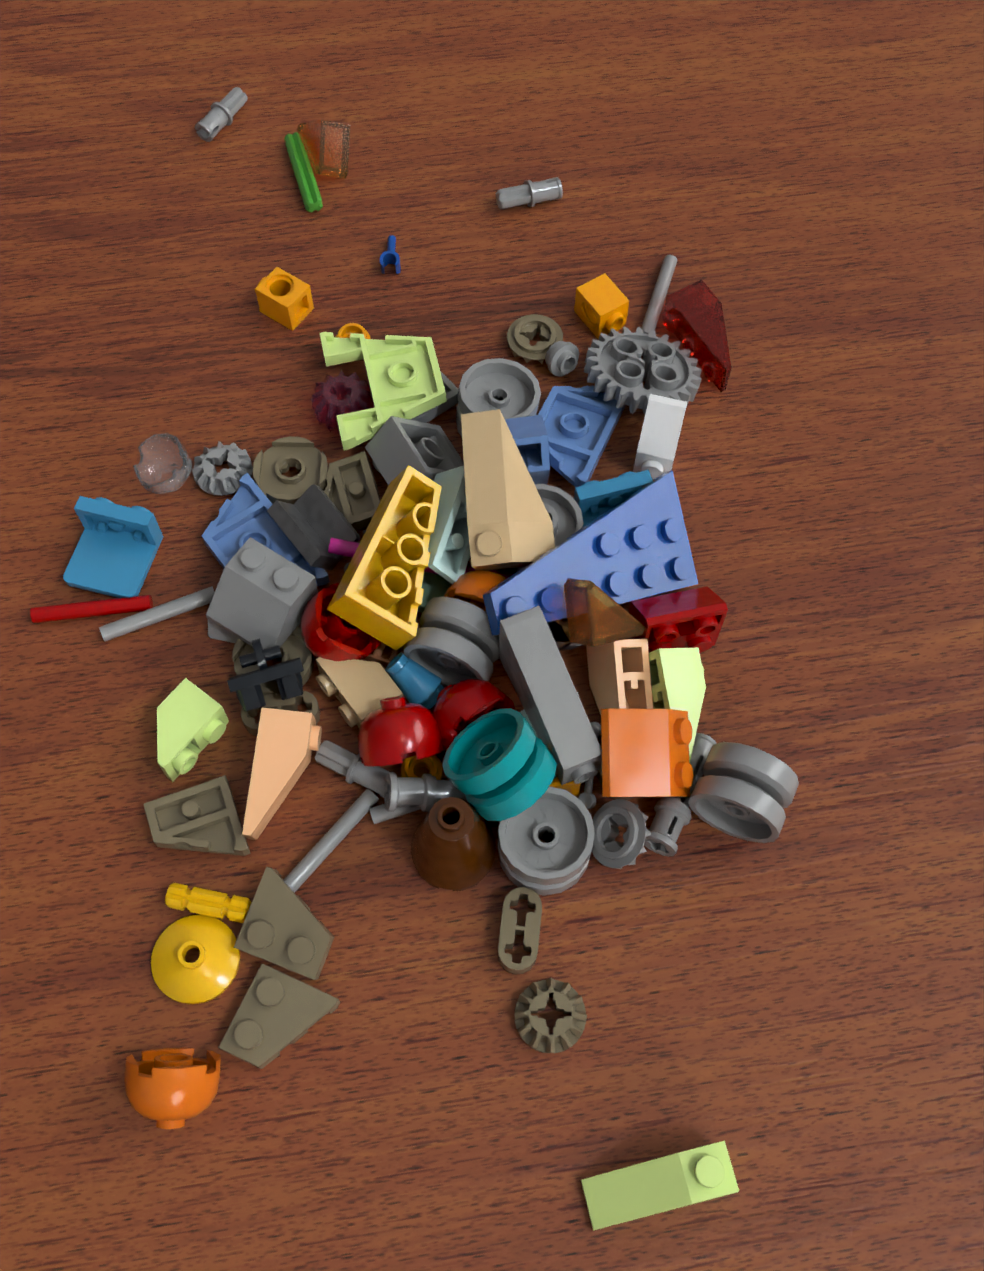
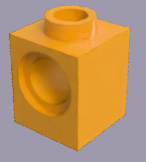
[255,267,314,331]
[574,273,629,339]

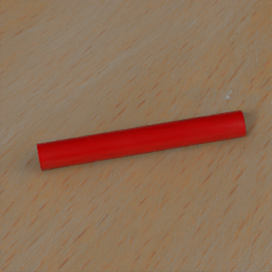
[30,595,153,623]

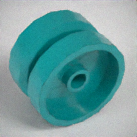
[442,708,557,821]

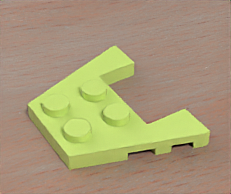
[319,332,447,451]

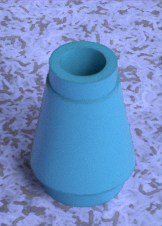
[385,652,445,709]

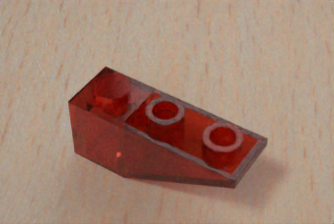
[662,279,732,392]

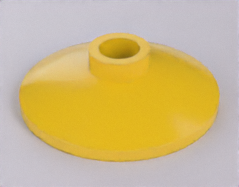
[151,915,240,1004]

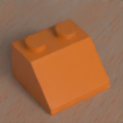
[601,708,694,797]

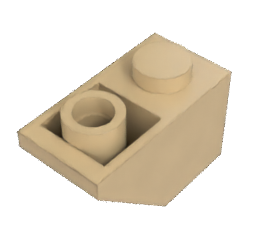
[316,657,403,729]

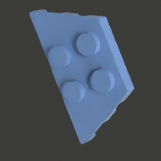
[538,386,626,487]
[201,473,330,586]

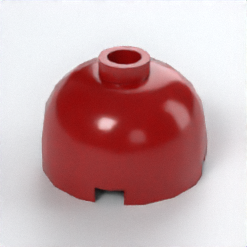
[300,583,381,661]
[433,678,515,752]
[358,696,444,766]

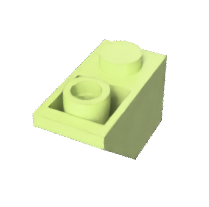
[157,678,229,782]

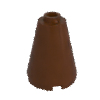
[411,797,496,891]

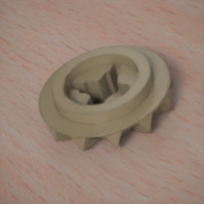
[507,314,563,364]
[514,978,587,1053]

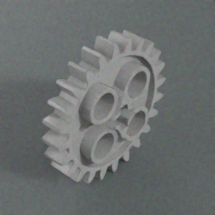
[584,326,702,414]

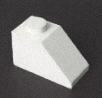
[633,394,687,480]

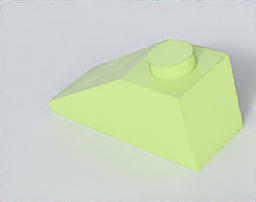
[649,647,706,763]
[580,1141,740,1231]

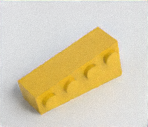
[327,465,442,650]

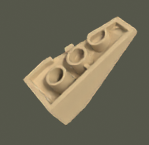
[461,409,555,571]

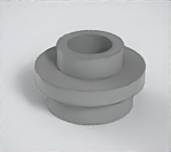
[545,341,579,377]

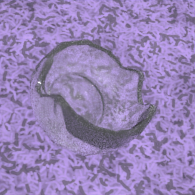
[133,433,192,494]

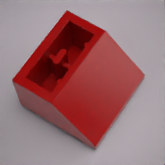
[627,586,728,653]

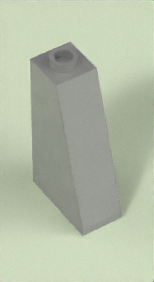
[499,606,602,785]

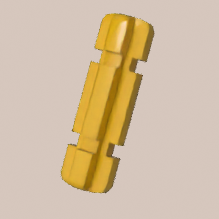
[165,883,252,923]

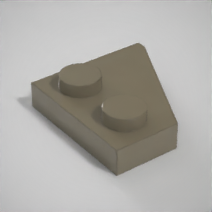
[234,866,335,980]
[218,963,340,1070]

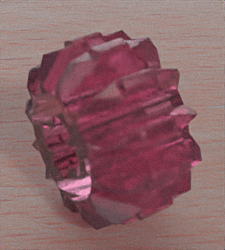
[311,370,374,432]

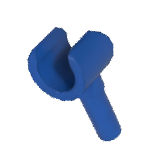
[379,235,401,274]

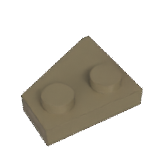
[324,451,381,530]
[143,775,251,856]

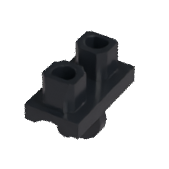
[227,638,304,711]

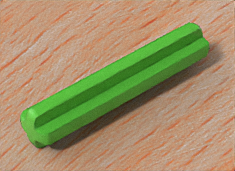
[284,132,323,213]

